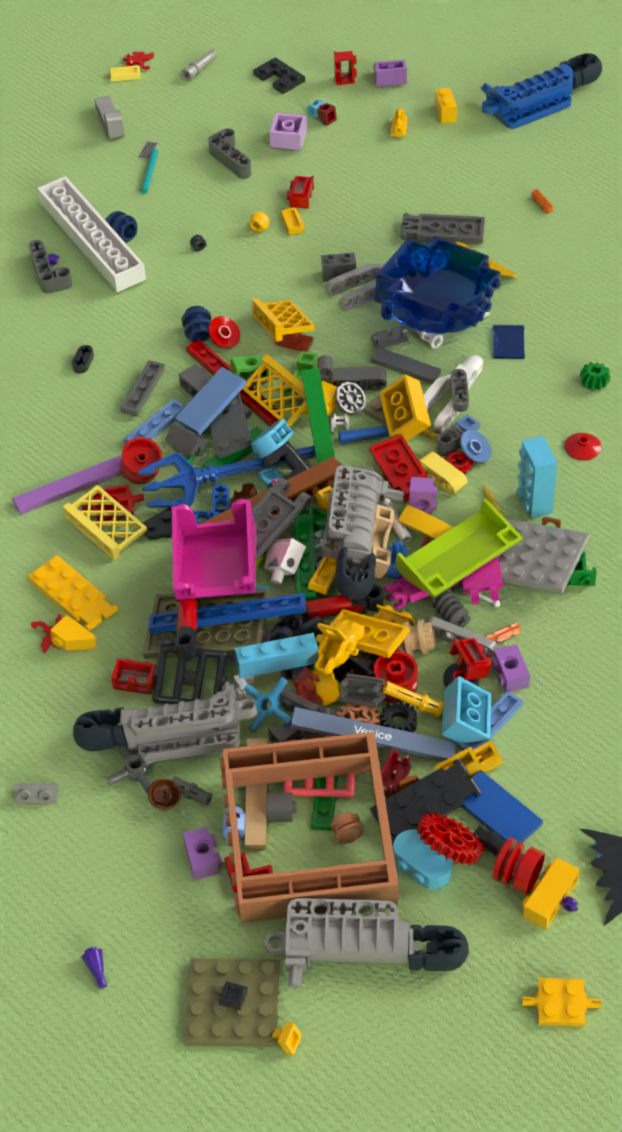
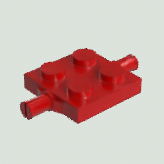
[81,484,145,521]

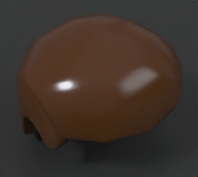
[231,483,258,503]
[148,778,181,811]

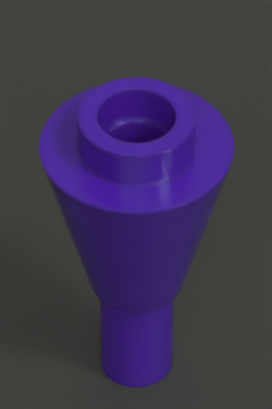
[81,947,107,989]

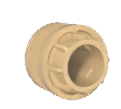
[398,620,436,656]

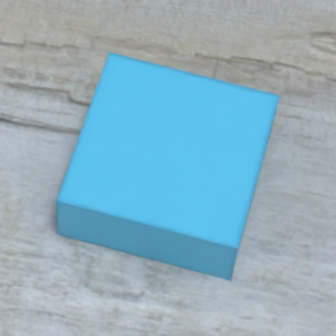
[258,466,283,489]

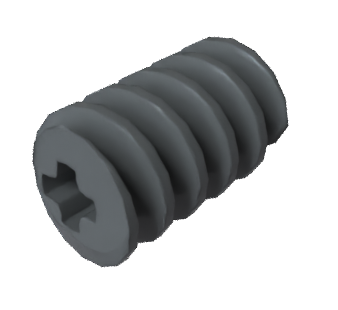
[432,588,471,628]

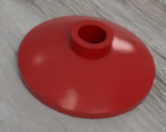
[209,316,240,348]
[565,432,601,461]

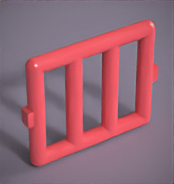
[283,740,358,798]

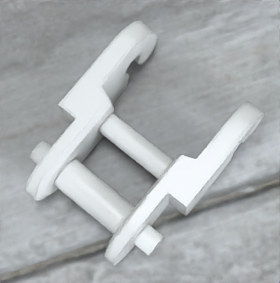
[331,413,349,433]

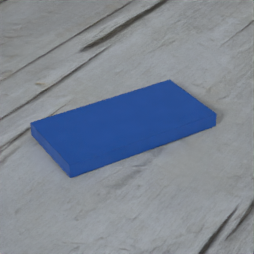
[461,770,543,845]

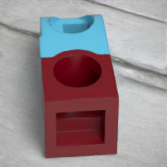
[307,100,337,126]

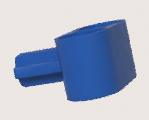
[387,540,407,578]

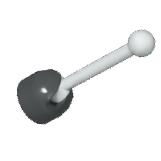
[455,583,500,608]

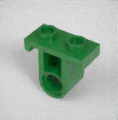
[566,551,597,586]

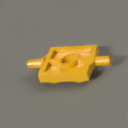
[522,978,601,1026]

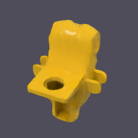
[314,620,364,675]

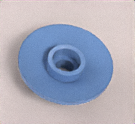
[460,430,491,463]

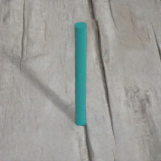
[141,149,158,194]

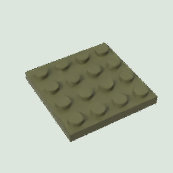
[184,959,280,1047]

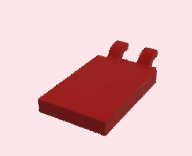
[369,434,427,503]

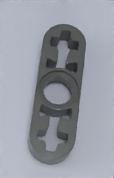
[450,369,469,412]

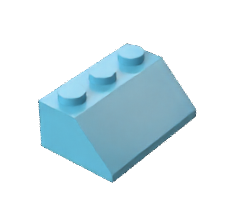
[442,676,491,743]

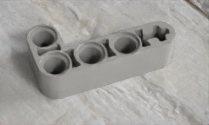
[94,96,124,140]

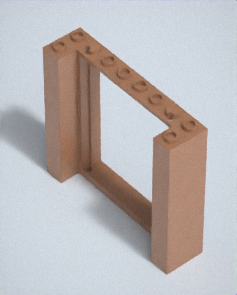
[219,732,399,923]

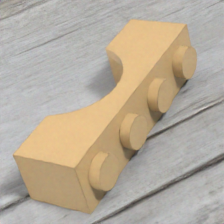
[364,504,394,579]

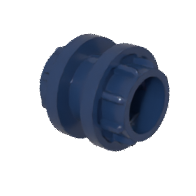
[105,211,138,243]
[181,306,211,342]

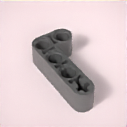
[208,128,252,179]
[29,240,72,293]
[317,355,387,391]

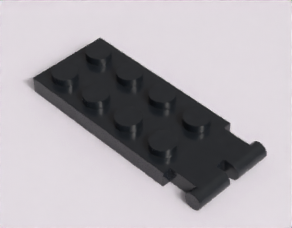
[370,758,482,846]

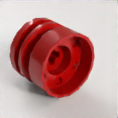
[492,837,546,895]

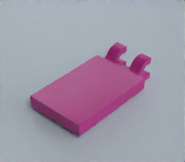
[462,556,504,605]
[383,577,463,610]

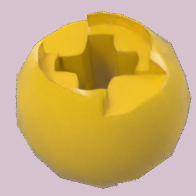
[249,211,269,232]

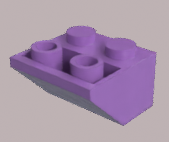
[373,60,407,87]

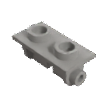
[14,782,59,804]

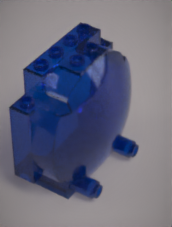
[374,236,501,334]

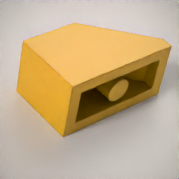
[51,615,97,651]

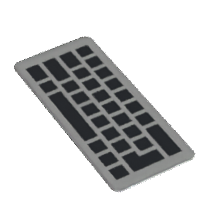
[138,141,158,160]

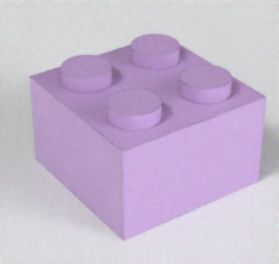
[270,113,307,150]

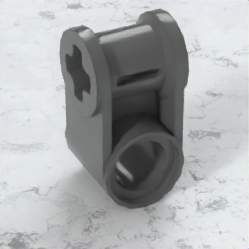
[436,424,464,456]

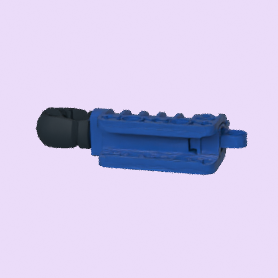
[481,53,602,129]

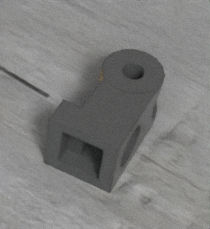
[268,716,304,743]

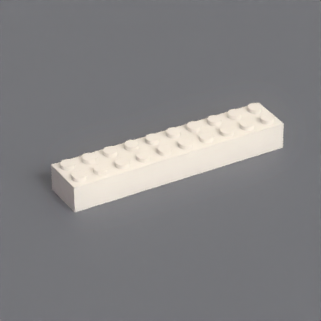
[37,176,146,292]

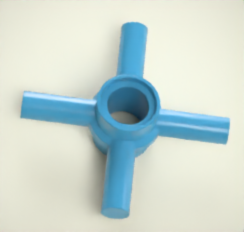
[244,677,292,732]

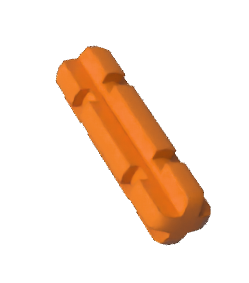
[531,189,554,214]
[484,623,521,643]

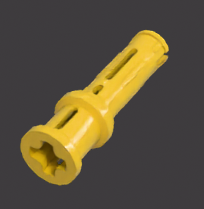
[382,681,444,718]

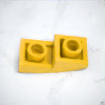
[311,670,341,707]

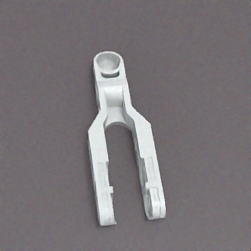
[423,355,483,432]

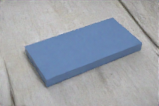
[175,367,247,435]

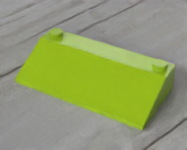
[395,498,523,597]

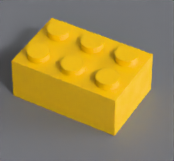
[379,375,431,442]

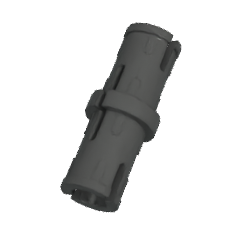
[172,776,212,806]

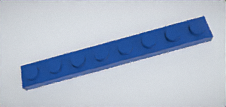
[149,593,306,634]

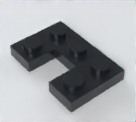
[253,57,305,94]

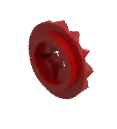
[444,451,473,474]

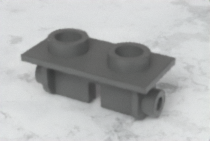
[371,325,409,350]

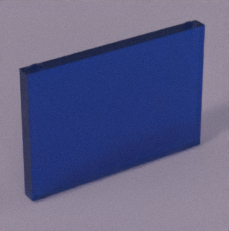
[492,325,525,359]

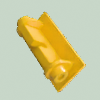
[390,108,408,137]
[374,604,416,627]

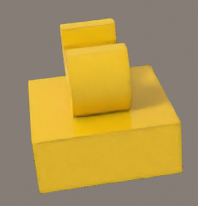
[272,1022,302,1055]

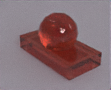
[275,332,313,352]

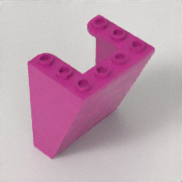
[172,499,257,600]

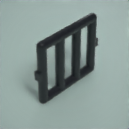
[152,646,227,705]

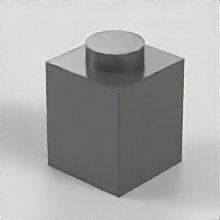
[266,793,297,822]

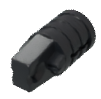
[474,826,506,857]

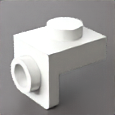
[234,673,254,700]

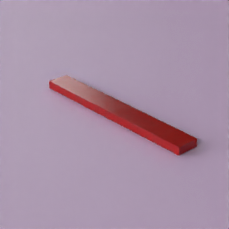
[186,339,280,427]

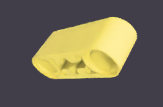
[419,452,468,495]

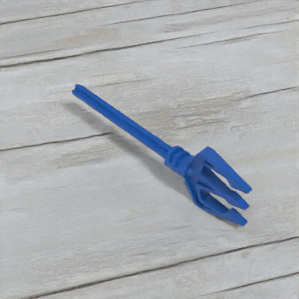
[137,446,316,508]

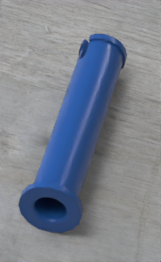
[338,425,390,445]

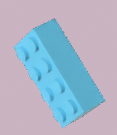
[516,436,557,518]

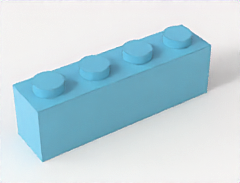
[235,633,318,679]

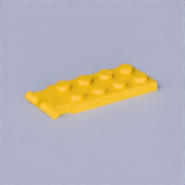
[28,555,119,632]

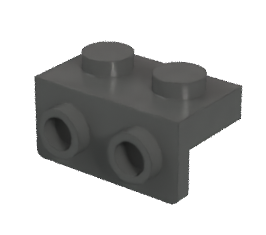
[279,688,325,713]

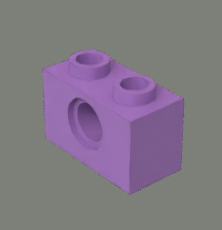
[410,477,437,516]
[491,644,530,692]
[183,827,222,880]

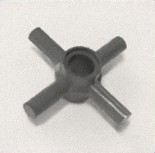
[106,746,158,794]

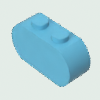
[251,418,294,459]
[393,830,452,890]

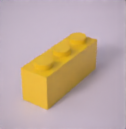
[522,857,580,929]

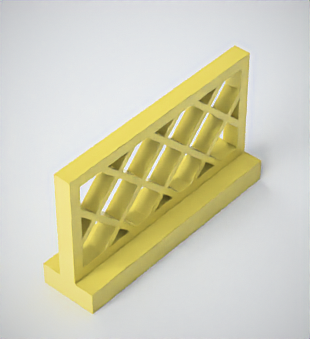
[63,485,147,561]

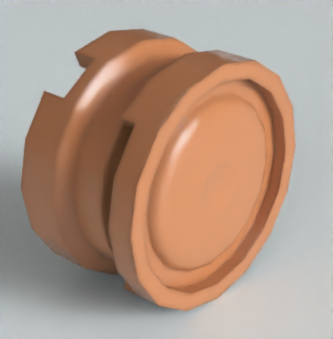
[331,812,364,844]

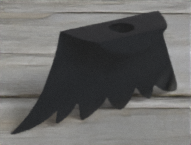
[580,829,622,926]

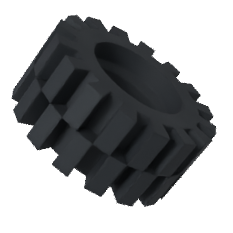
[380,700,417,733]

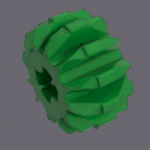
[580,361,610,390]

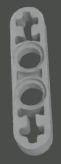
[426,617,498,658]

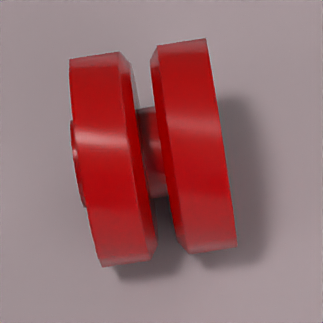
[119,437,162,484]
[374,651,418,703]

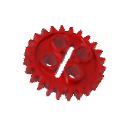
[416,813,484,865]

